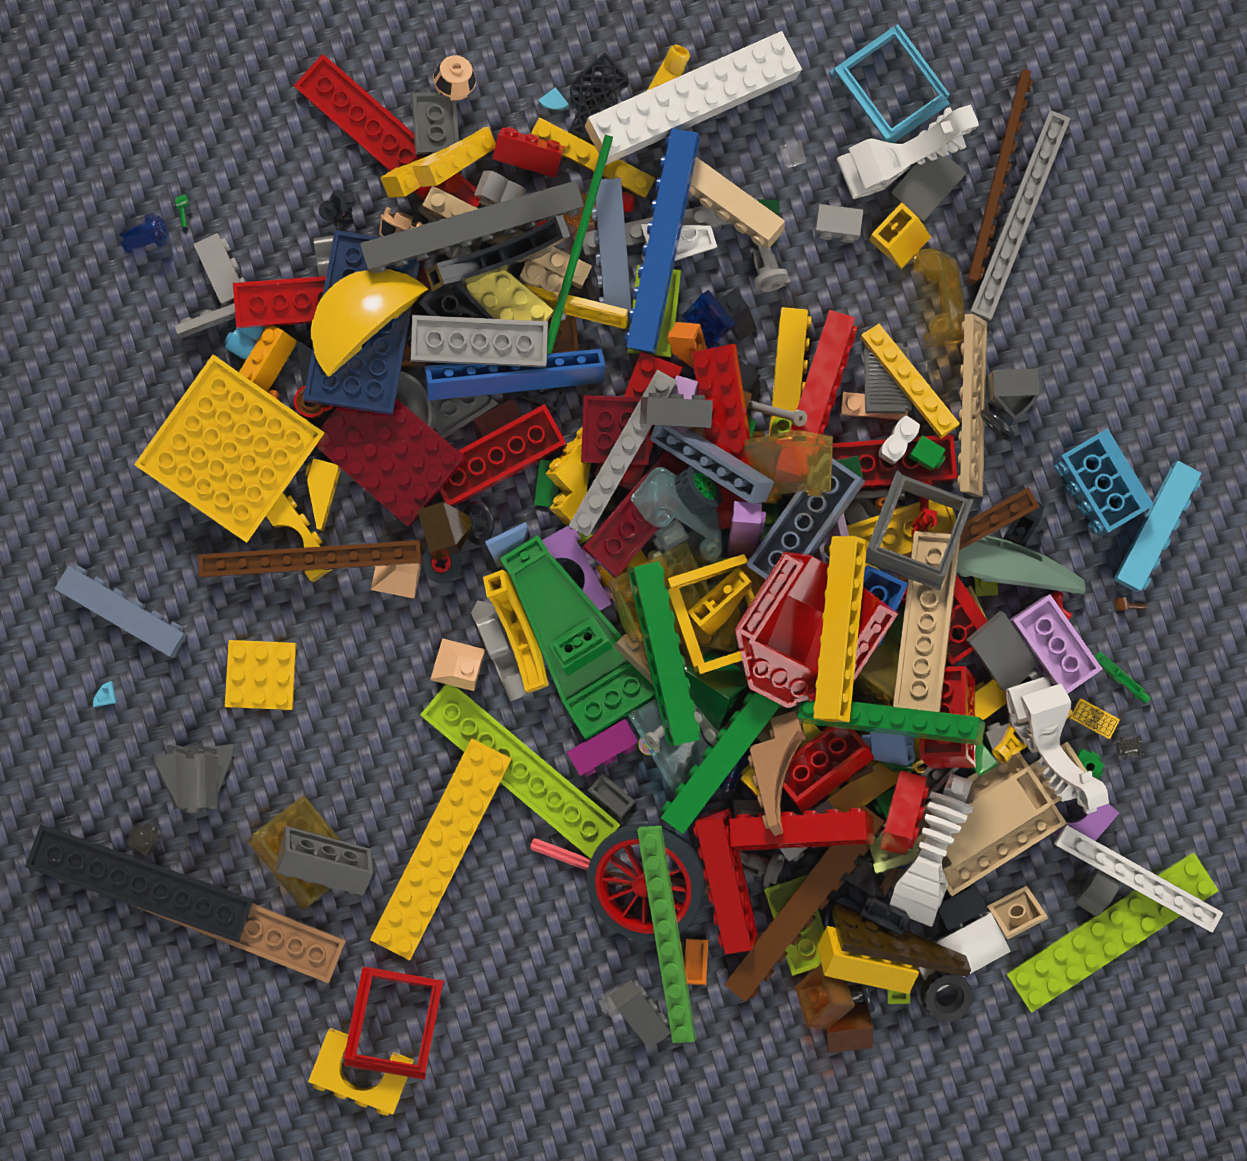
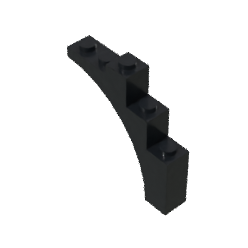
[425,215,570,292]

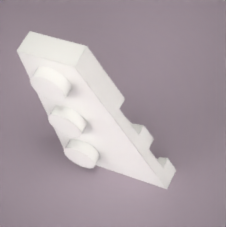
[641,224,717,261]

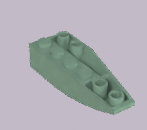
[956,536,1085,594]

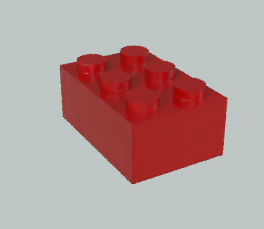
[879,770,929,855]

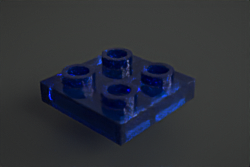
[682,289,736,349]

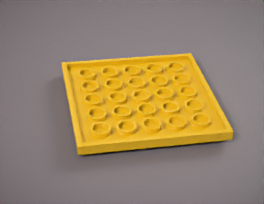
[134,355,324,543]

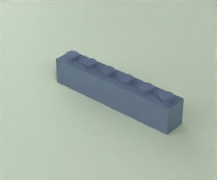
[592,178,631,313]
[650,425,774,504]
[55,565,187,658]

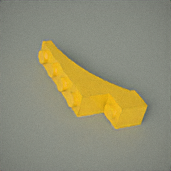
[380,127,496,198]
[546,427,591,526]
[483,570,549,693]

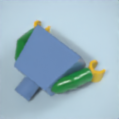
[861,732,925,773]

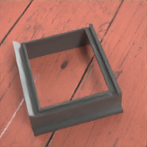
[865,470,973,591]

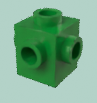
[1075,749,1105,780]

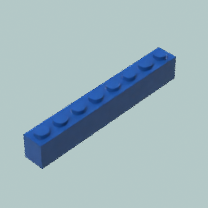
[424,349,605,401]

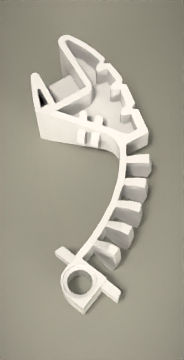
[837,105,979,199]
[1006,676,1109,814]
[889,773,974,927]

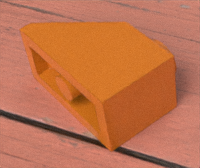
[667,322,707,369]

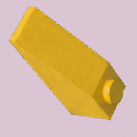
[305,458,341,532]
[688,567,752,635]

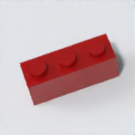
[492,127,565,178]

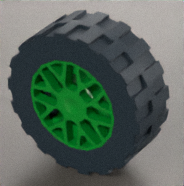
[675,466,723,517]

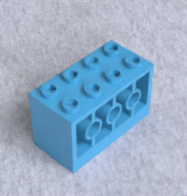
[1053,428,1154,537]

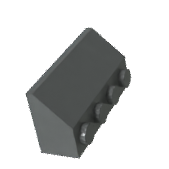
[277,826,373,896]

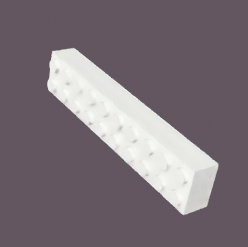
[585,31,802,164]

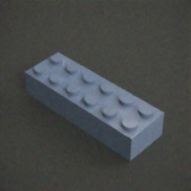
[746,453,866,579]

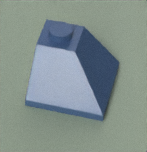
[485,522,529,571]

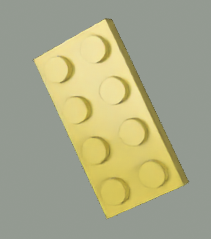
[463,270,554,321]

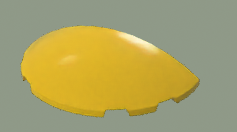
[311,269,429,377]

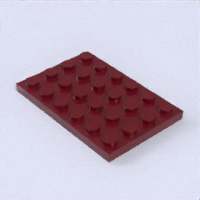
[316,398,466,527]

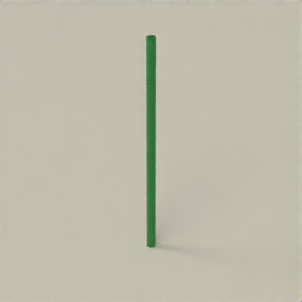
[547,134,613,354]

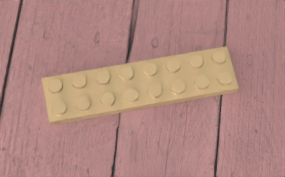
[958,314,987,497]
[893,531,960,712]

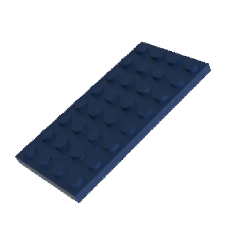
[303,230,421,416]

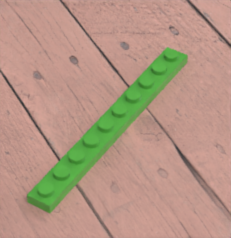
[637,826,696,1043]

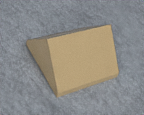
[987,886,1048,939]

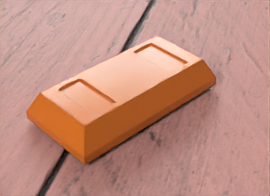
[685,938,708,985]

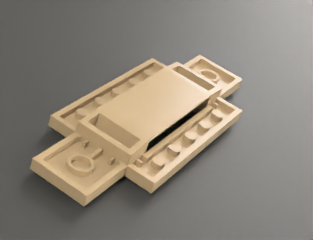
[883,742,1087,896]

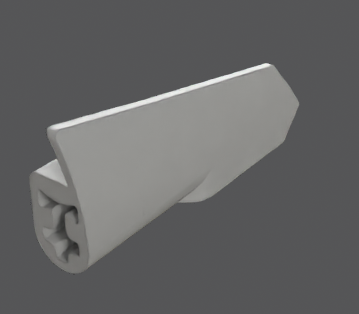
[471,600,549,702]

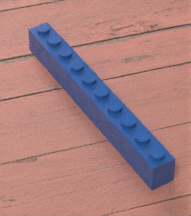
[624,128,700,355]

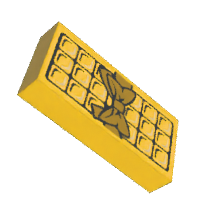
[1069,698,1120,739]

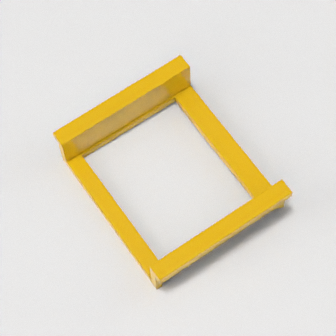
[666,554,755,674]

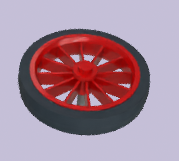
[587,823,706,942]

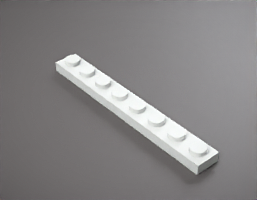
[1054,825,1223,933]

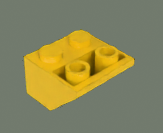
[869,202,931,269]

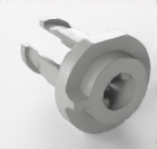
[750,246,790,292]

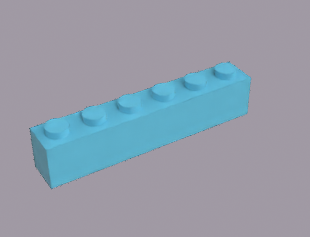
[1113,461,1201,592]

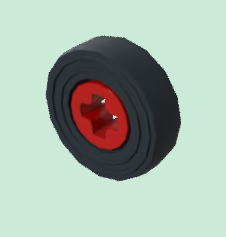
[421,548,461,583]

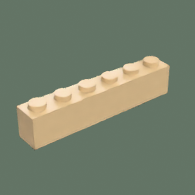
[689,157,785,249]

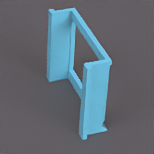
[829,25,950,144]

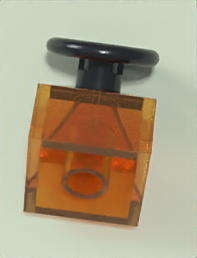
[795,964,875,1029]

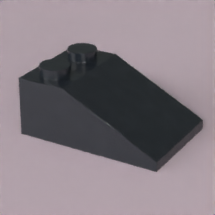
[413,285,494,319]

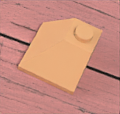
[371,554,423,599]
[431,638,486,691]

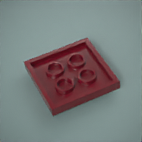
[581,395,650,466]

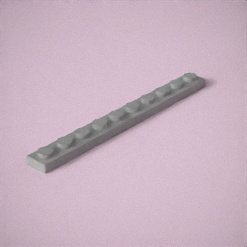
[970,110,1070,321]

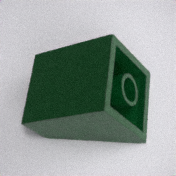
[684,650,750,731]

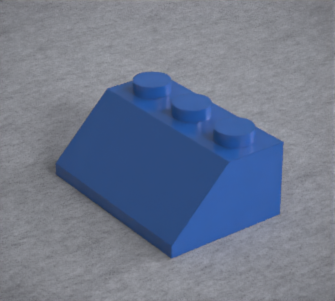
[863,564,908,646]

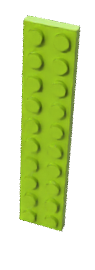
[420,684,620,859]
[1006,852,1219,1013]

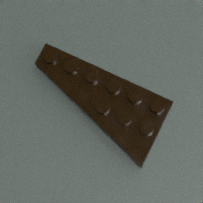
[830,901,971,977]

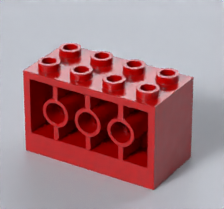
[900,574,988,667]
[920,666,975,769]

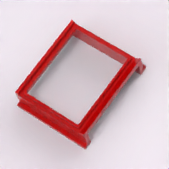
[344,967,444,1080]

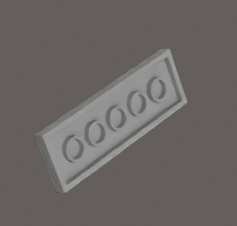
[411,315,548,367]

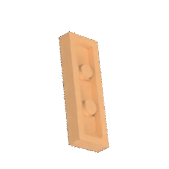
[840,392,908,421]

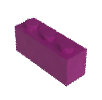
[567,719,638,777]

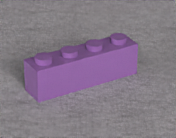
[727,501,766,559]

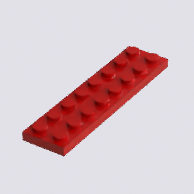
[692,344,762,529]

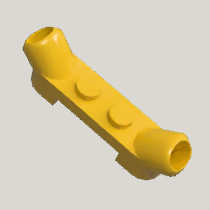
[647,45,690,91]

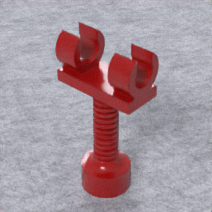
[911,479,937,539]

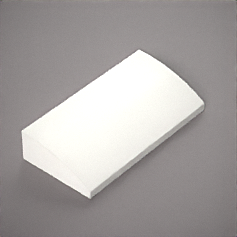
[917,912,1011,992]

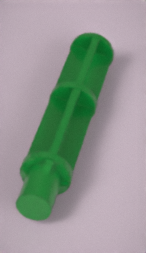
[1094,652,1151,704]

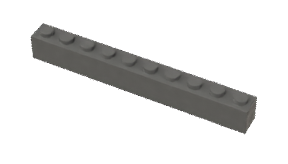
[360,181,584,274]

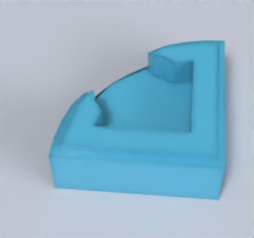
[538,87,569,110]
[93,681,117,708]

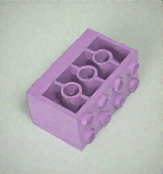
[1009,595,1102,694]

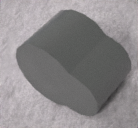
[1074,868,1120,917]

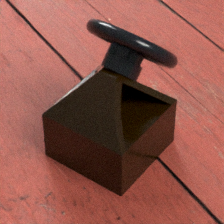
[417,501,494,561]

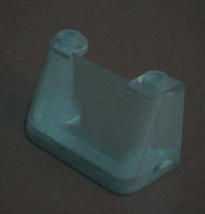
[630,467,722,563]
[628,699,708,793]

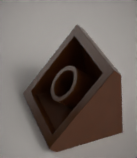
[822,1002,873,1053]

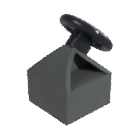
[980,368,1039,442]

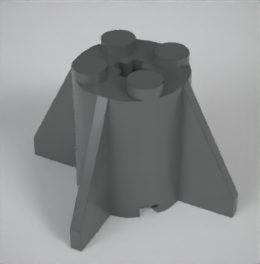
[154,744,233,813]

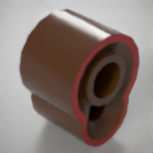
[294,385,337,421]

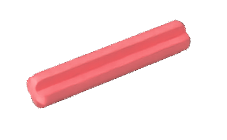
[530,838,591,871]

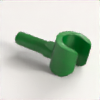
[175,194,190,227]

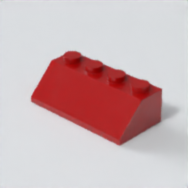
[782,727,874,813]

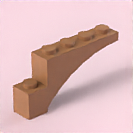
[748,711,806,836]

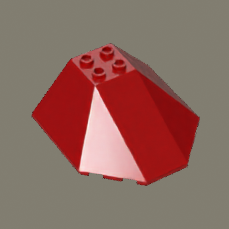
[734,552,898,708]

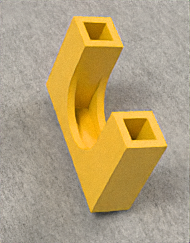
[308,1028,415,1116]

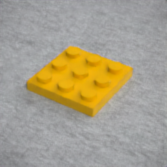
[225,640,297,710]

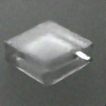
[779,140,806,168]

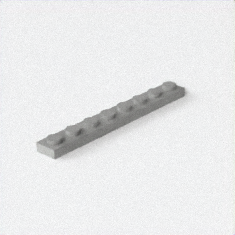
[583,195,752,256]
[569,370,677,538]

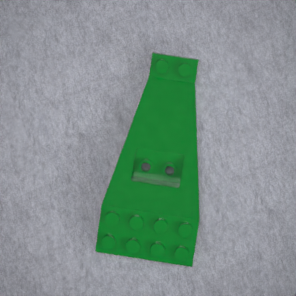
[500,535,656,741]

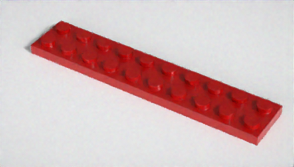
[293,54,482,208]
[233,269,431,328]

